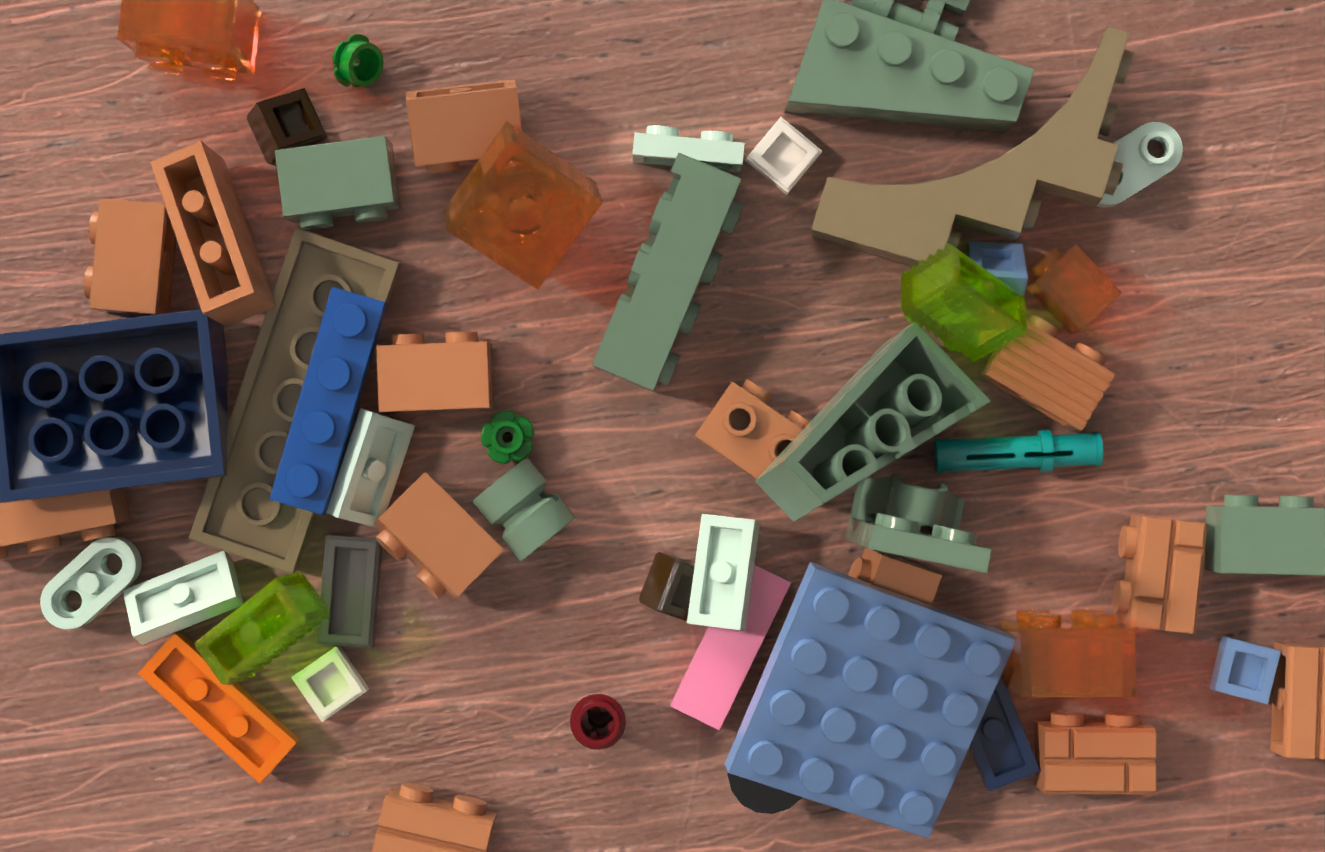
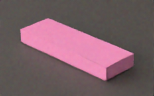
[670,565,791,730]

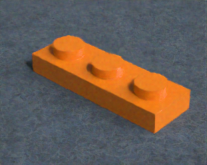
[137,631,300,784]

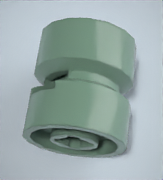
[472,458,576,562]

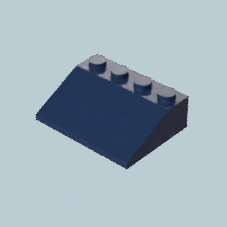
[0,309,228,503]

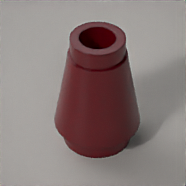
[570,694,626,750]

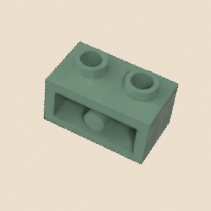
[275,136,401,230]
[1205,495,1325,575]

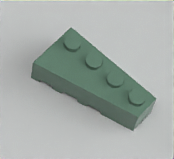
[784,0,1035,133]
[592,152,744,392]
[755,321,991,522]

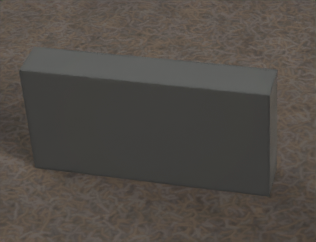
[317,534,382,648]

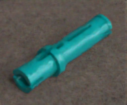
[934,430,1103,473]

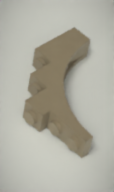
[811,26,1134,274]

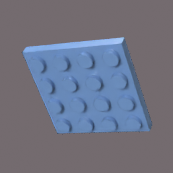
[724,562,1017,839]

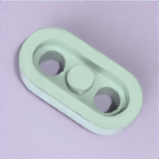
[1097,122,1183,207]
[40,536,142,629]

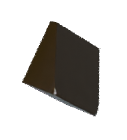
[247,88,327,164]
[639,552,700,626]

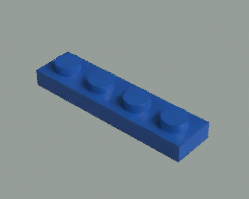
[269,287,388,515]

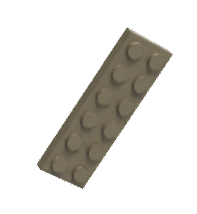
[189,227,402,574]

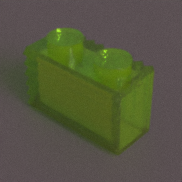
[900,243,1028,363]
[195,572,330,685]

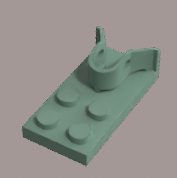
[845,473,992,573]

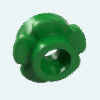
[332,34,383,88]
[481,410,534,464]

